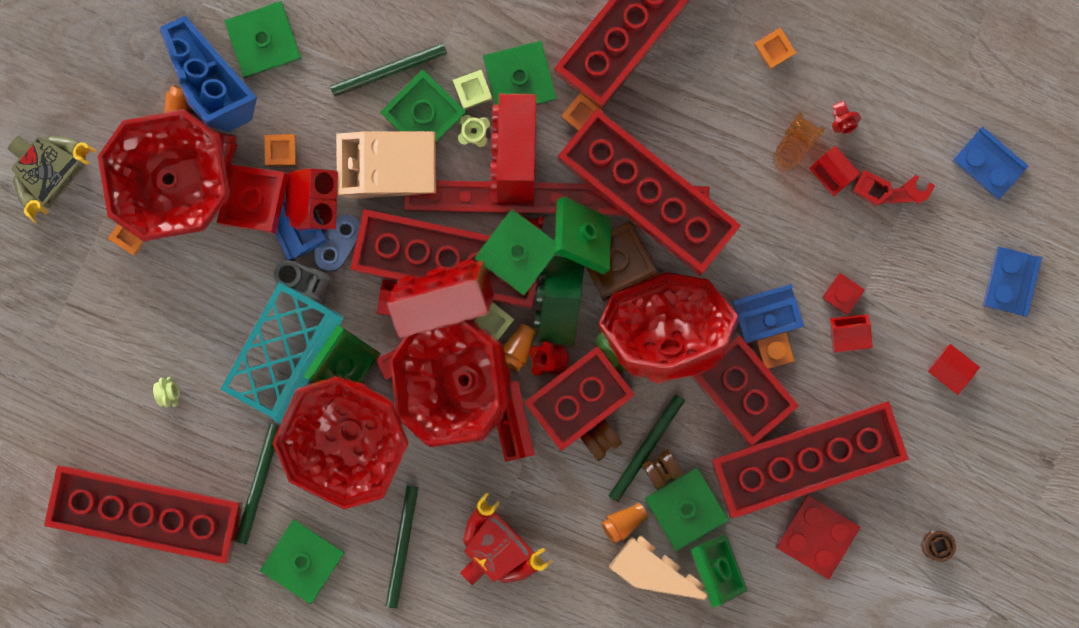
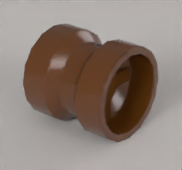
[580,419,622,462]
[642,449,684,490]
[921,530,956,562]

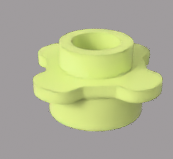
[458,115,490,147]
[153,377,180,407]

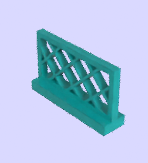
[220,281,345,424]

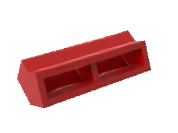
[497,380,535,462]

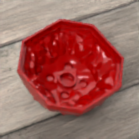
[599,272,738,384]
[273,376,409,510]

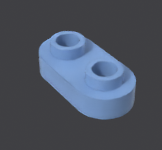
[314,215,360,272]

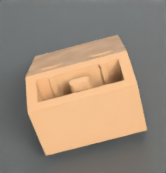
[336,131,436,200]
[609,536,707,600]

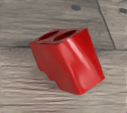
[285,168,338,231]

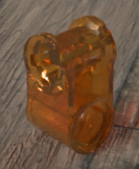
[773,112,825,172]

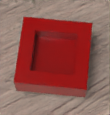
[822,273,865,316]

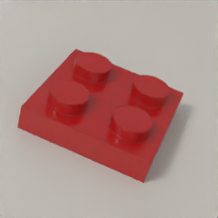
[216,164,289,234]
[775,495,861,580]

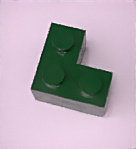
[534,256,585,346]

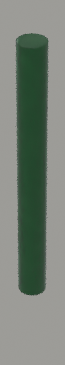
[330,43,447,97]
[608,394,685,502]
[235,424,280,545]
[385,485,419,609]

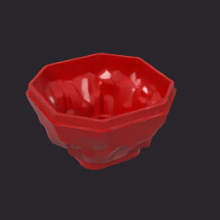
[97,109,230,242]
[390,319,512,447]

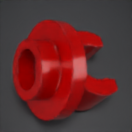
[832,100,861,134]

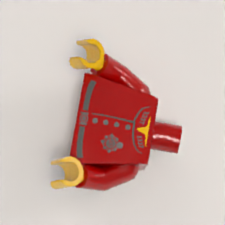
[460,493,553,586]

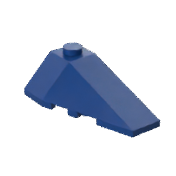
[160,16,257,132]

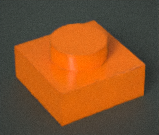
[754,27,796,70]
[561,93,604,131]
[264,134,297,167]
[108,224,144,256]
[756,332,795,369]

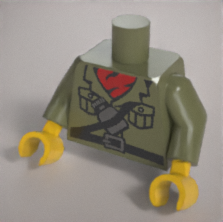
[8,135,96,223]

